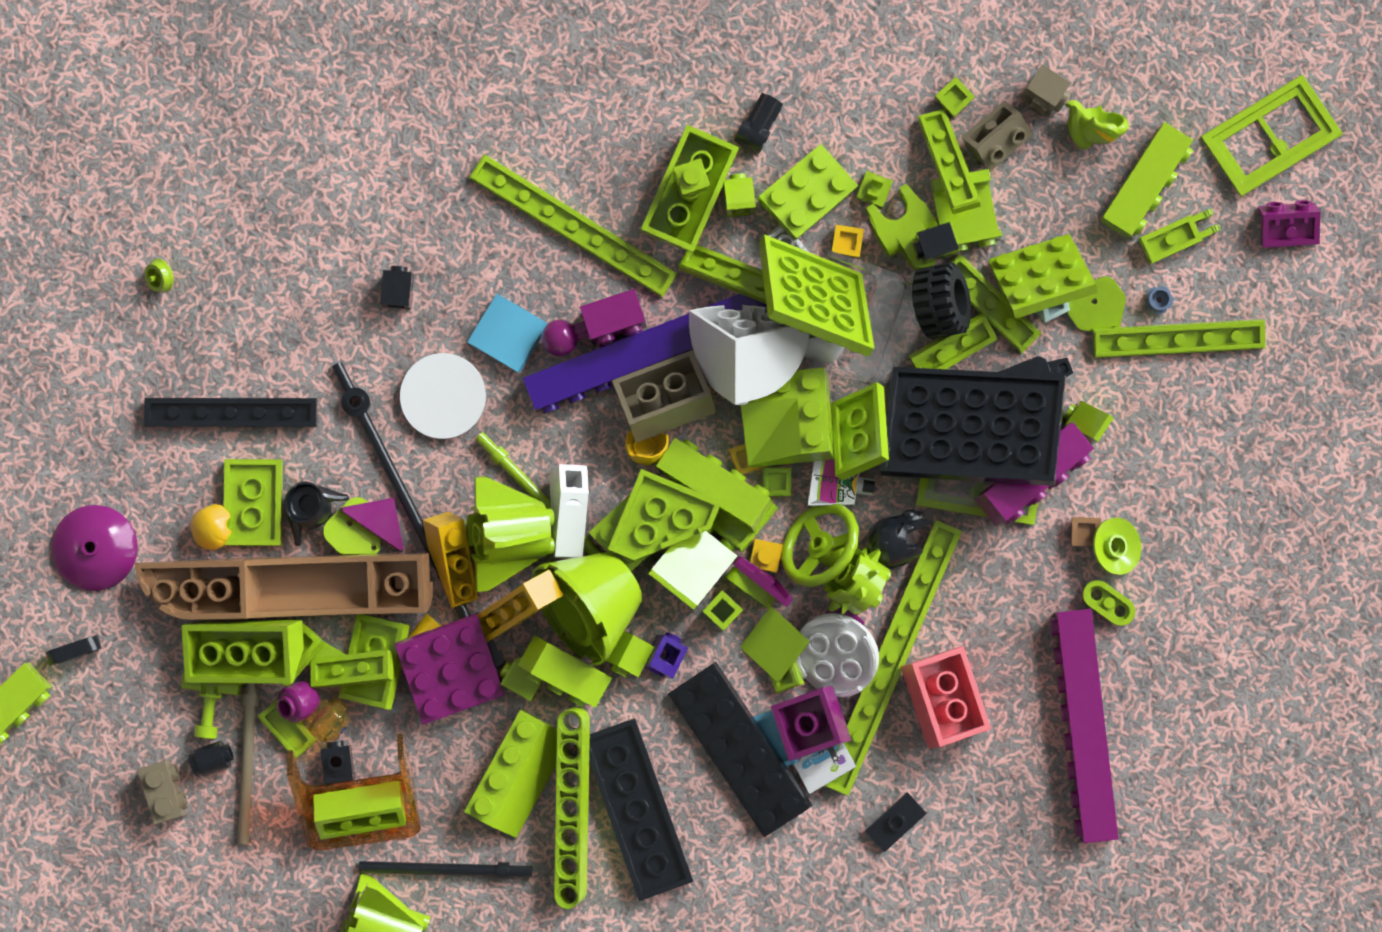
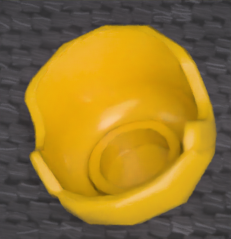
[625,430,669,466]
[190,504,232,551]

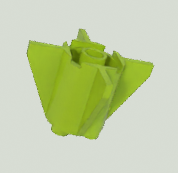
[464,476,555,592]
[341,873,430,932]

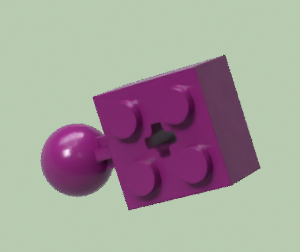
[541,288,647,356]

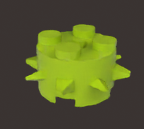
[823,547,891,615]

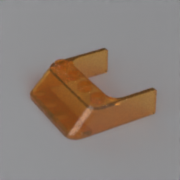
[287,733,421,850]

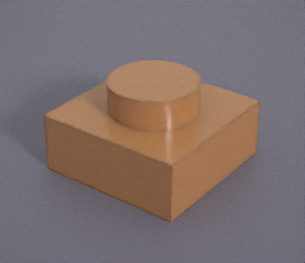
[1070,517,1101,547]

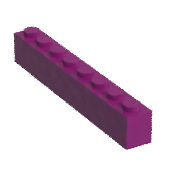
[1050,609,1119,843]

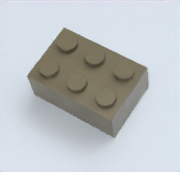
[612,350,716,443]

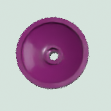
[51,505,138,591]

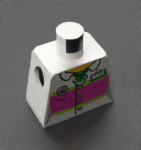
[807,459,875,507]

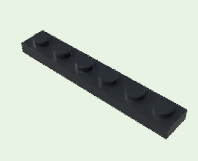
[144,398,318,427]

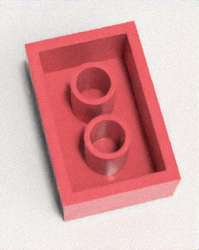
[900,646,991,749]

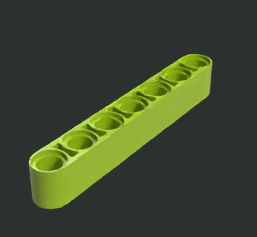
[554,706,590,909]

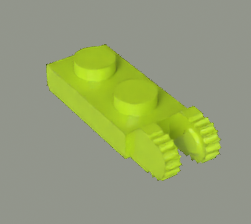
[1137,208,1221,265]

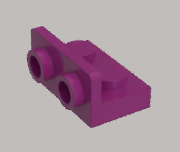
[1258,200,1321,248]

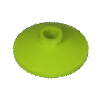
[1093,517,1142,575]

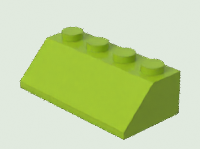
[640,124,739,253]
[181,620,304,684]
[464,709,557,838]

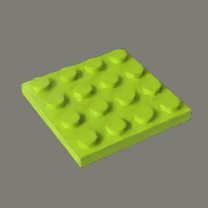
[759,234,875,357]

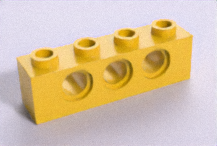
[477,570,564,642]

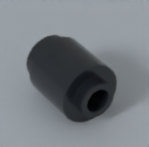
[188,740,234,777]

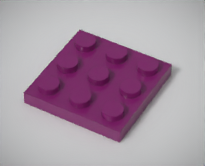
[394,614,504,725]

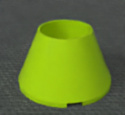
[531,552,642,665]

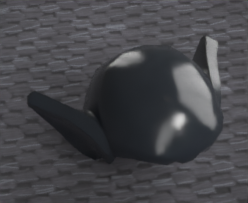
[284,481,350,546]

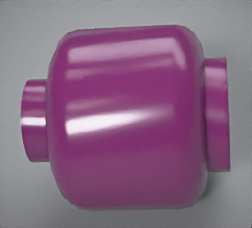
[276,681,320,723]

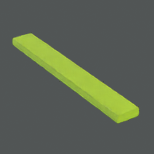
[469,154,677,298]

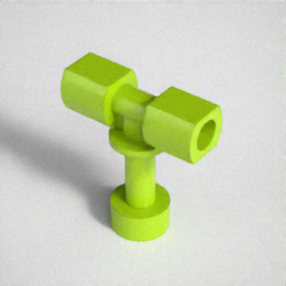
[181,671,243,739]

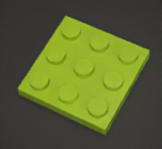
[988,234,1098,319]

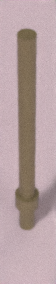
[237,683,259,845]

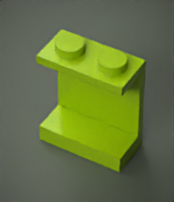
[931,169,1002,253]

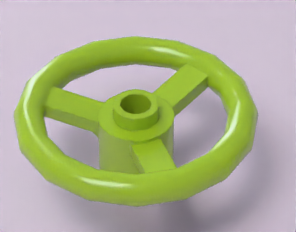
[781,504,859,588]

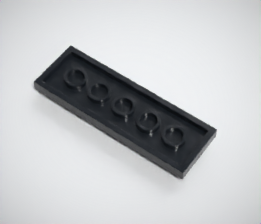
[668,662,813,837]
[589,718,694,901]

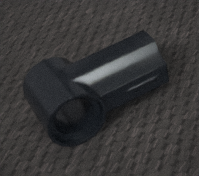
[734,93,783,154]

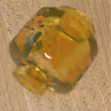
[307,698,350,742]

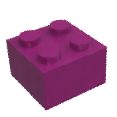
[771,686,852,761]

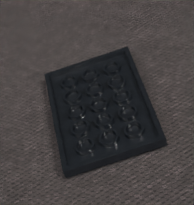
[880,367,1066,486]

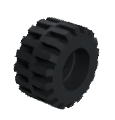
[912,262,971,339]

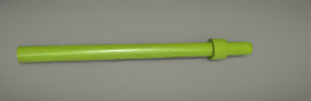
[475,432,602,555]

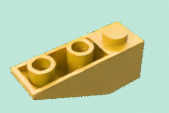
[423,512,478,608]

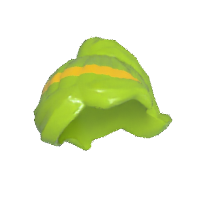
[1065,100,1129,150]

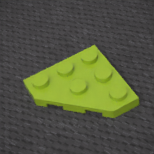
[608,469,722,561]

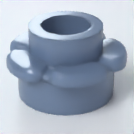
[1145,286,1173,314]

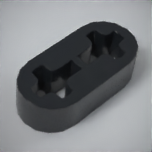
[46,635,102,666]

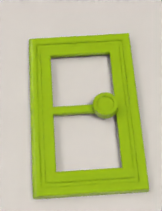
[1201,74,1343,197]

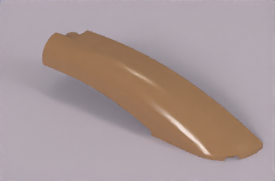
[135,553,433,620]

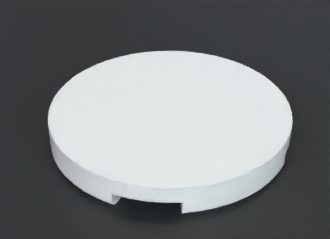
[400,353,486,439]
[795,613,879,698]

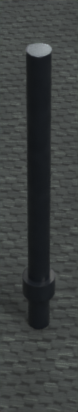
[359,861,533,880]

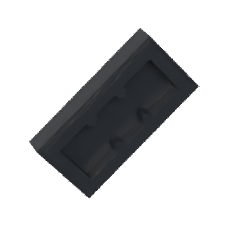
[865,792,927,852]

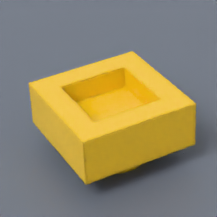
[831,225,864,258]
[750,539,783,573]

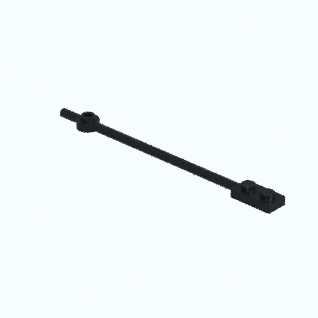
[332,362,505,668]

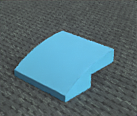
[467,293,548,373]

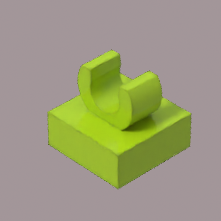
[856,171,893,208]

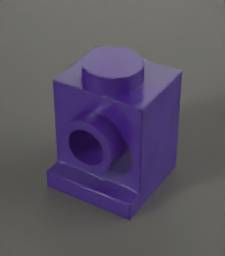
[644,632,688,679]

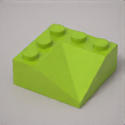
[741,367,834,468]

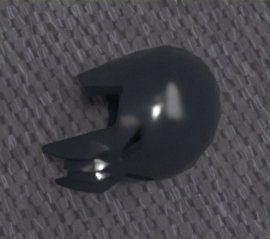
[864,509,931,572]

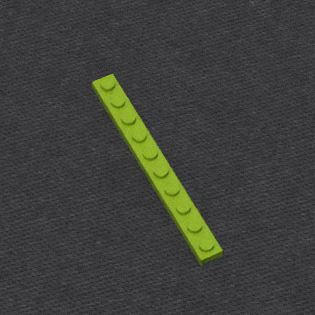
[825,520,962,796]

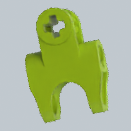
[865,184,938,270]

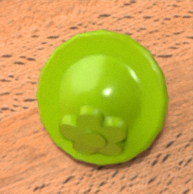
[144,258,174,293]

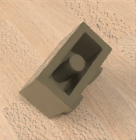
[1021,64,1071,116]
[961,100,1033,171]
[137,759,189,825]

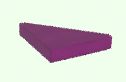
[340,498,404,551]
[733,556,793,607]

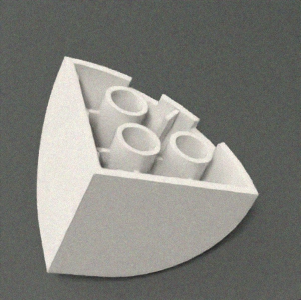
[689,305,809,405]

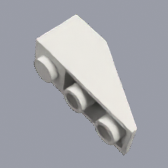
[549,464,588,558]

